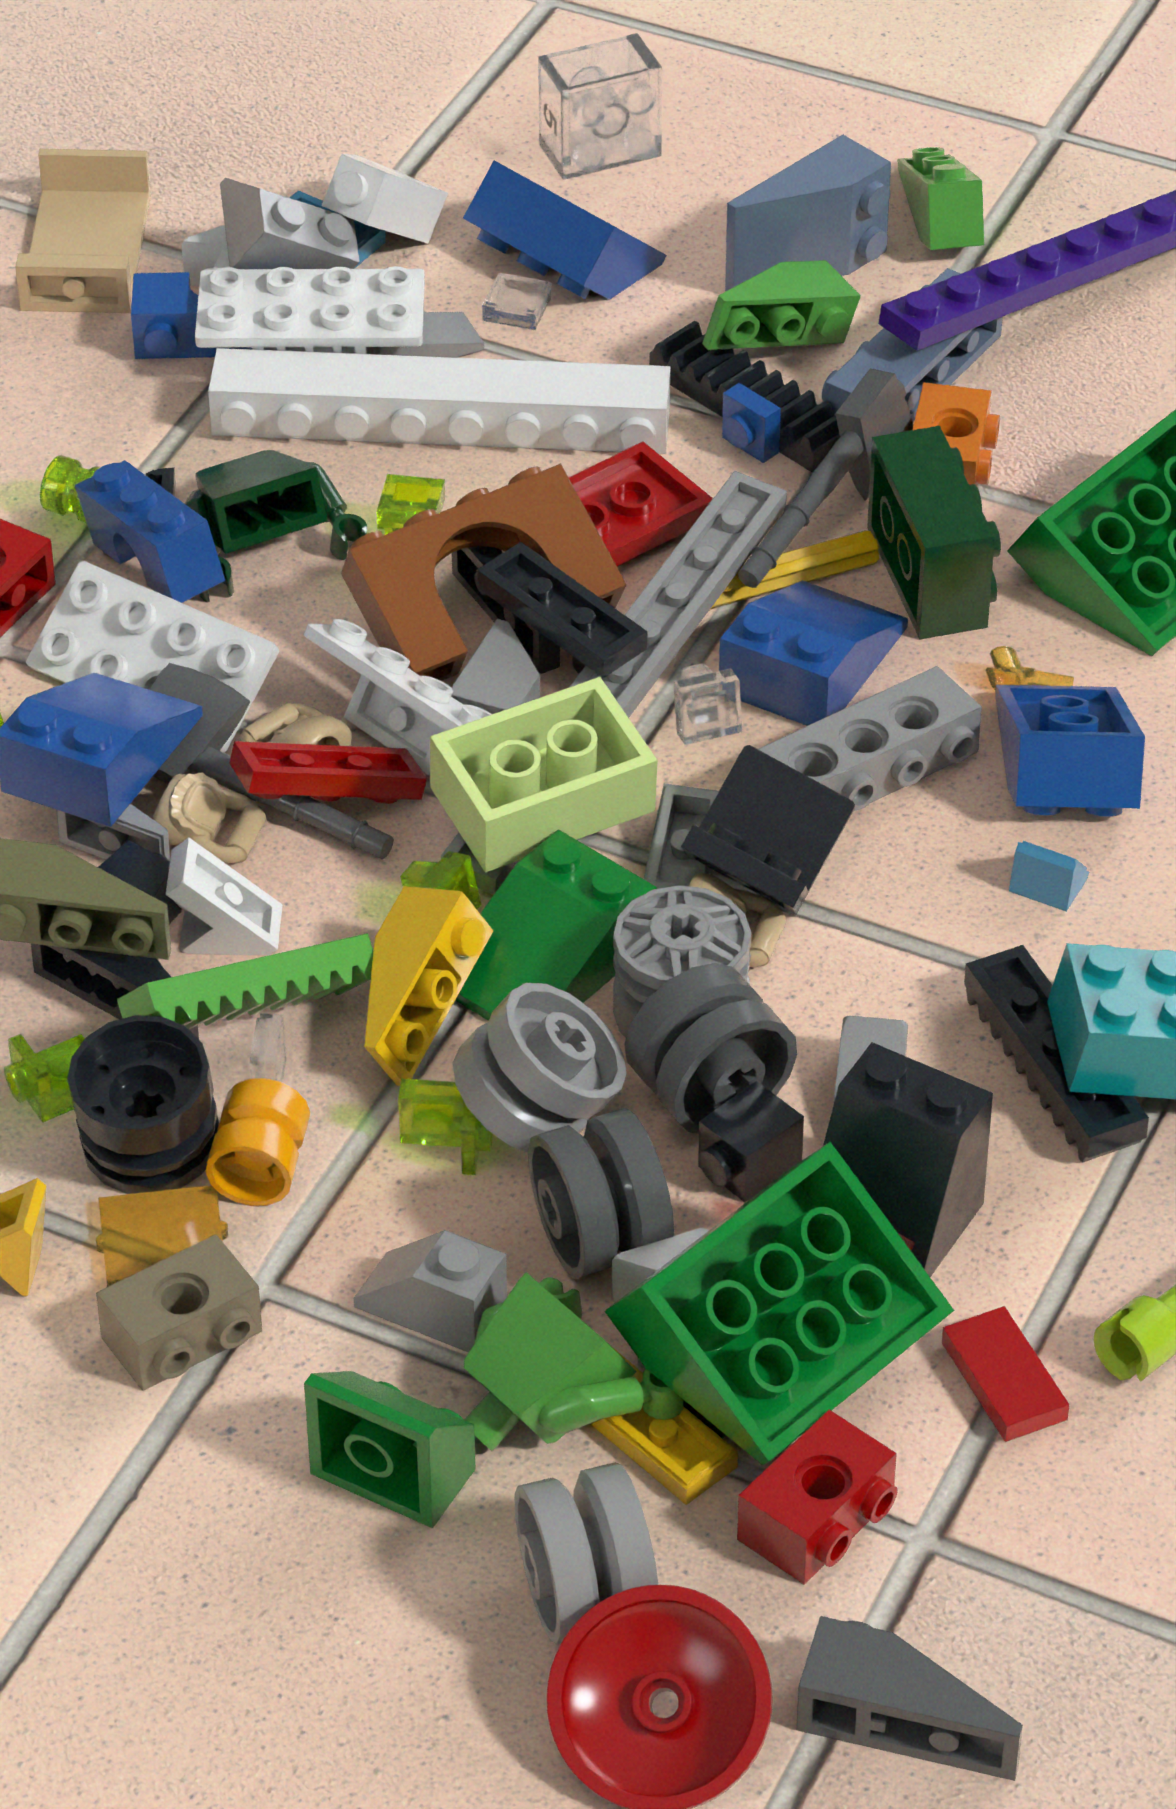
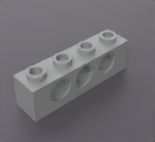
[758,666,982,811]

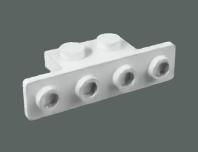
[304,619,492,775]

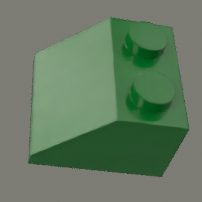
[304,1371,476,1528]

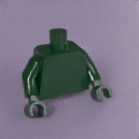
[185,450,367,602]

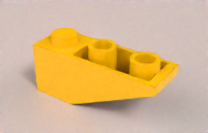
[364,886,493,1087]

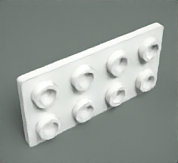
[195,266,425,354]
[26,561,279,753]

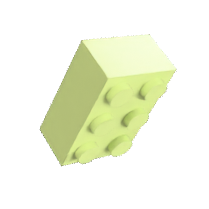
[430,677,658,873]

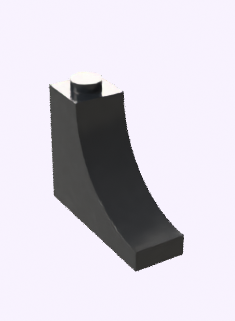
[31,840,199,1039]

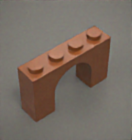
[341,463,626,681]

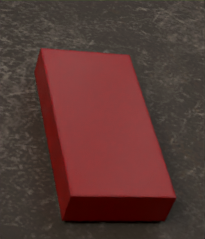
[942,1306,1069,1442]

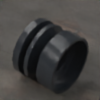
[67,1015,219,1196]

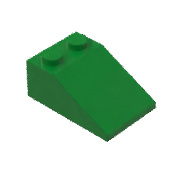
[455,829,657,1021]

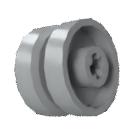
[453,983,627,1153]
[514,1462,658,1644]

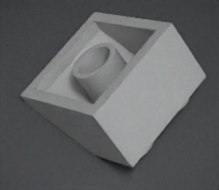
[220,178,359,269]

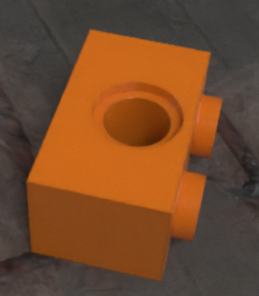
[912,382,1000,486]

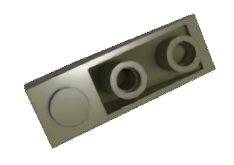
[0,838,171,960]

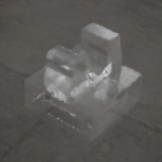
[673,663,742,745]

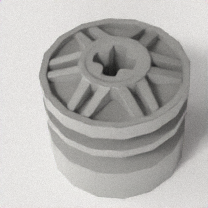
[613,885,751,1038]

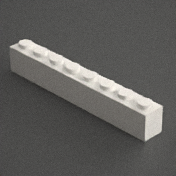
[208,348,670,454]

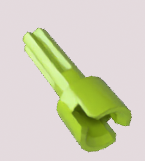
[1093,1284,1176,1382]

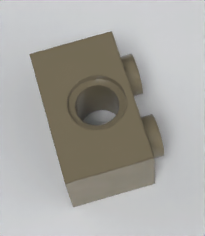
[96,1234,262,1391]

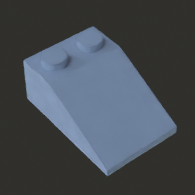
[725,134,891,292]

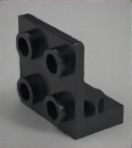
[681,745,855,915]

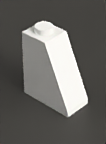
[322,154,448,244]

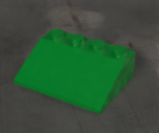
[1007,409,1176,656]
[604,1142,955,1465]

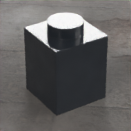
[698,1081,804,1203]

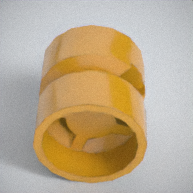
[206,1078,310,1206]

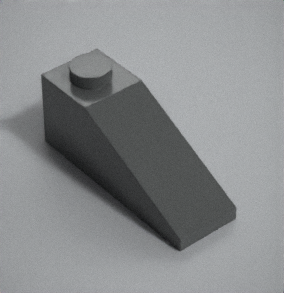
[796,1616,1023,1781]

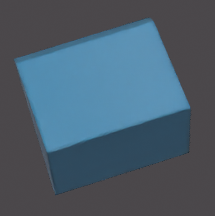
[1009,841,1090,912]

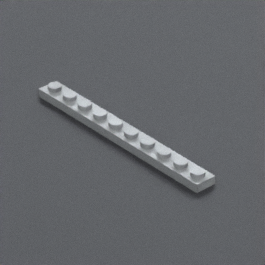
[441,471,787,895]

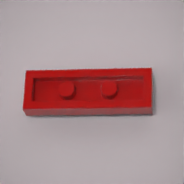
[229,741,427,804]

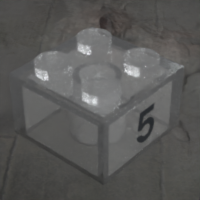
[538,33,662,180]

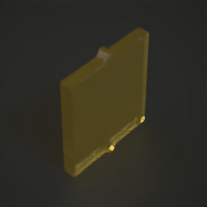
[96,1185,229,1287]

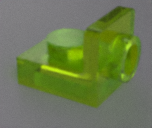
[4,1034,85,1123]
[398,1078,493,1175]

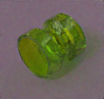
[40,455,100,523]

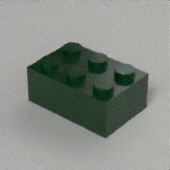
[867,426,1001,640]

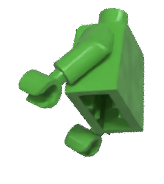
[464,1272,684,1451]

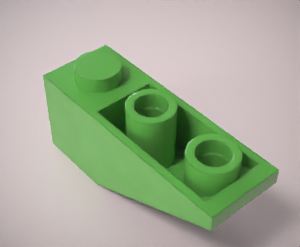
[897,147,984,250]
[702,260,861,350]

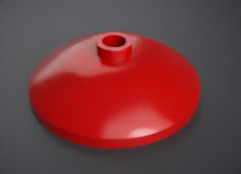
[547,1584,773,1809]

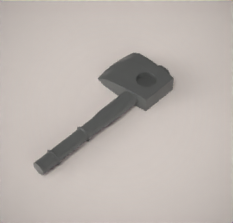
[738,368,913,588]
[149,663,394,859]

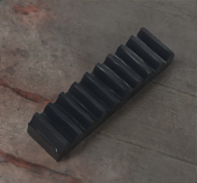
[649,321,840,473]
[964,945,1149,1163]

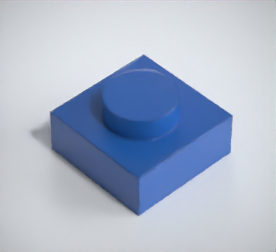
[722,383,781,463]

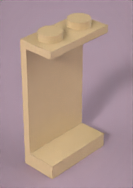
[15,148,151,313]

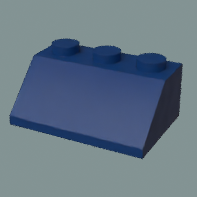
[463,160,667,300]

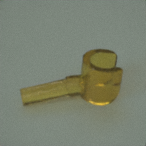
[986,646,1074,691]

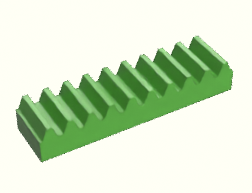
[117,933,373,1030]

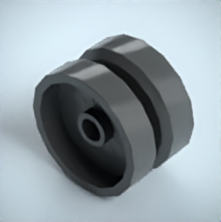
[624,963,797,1134]
[528,1108,674,1279]

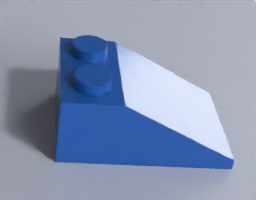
[718,580,908,726]
[0,673,203,827]
[995,685,1145,816]

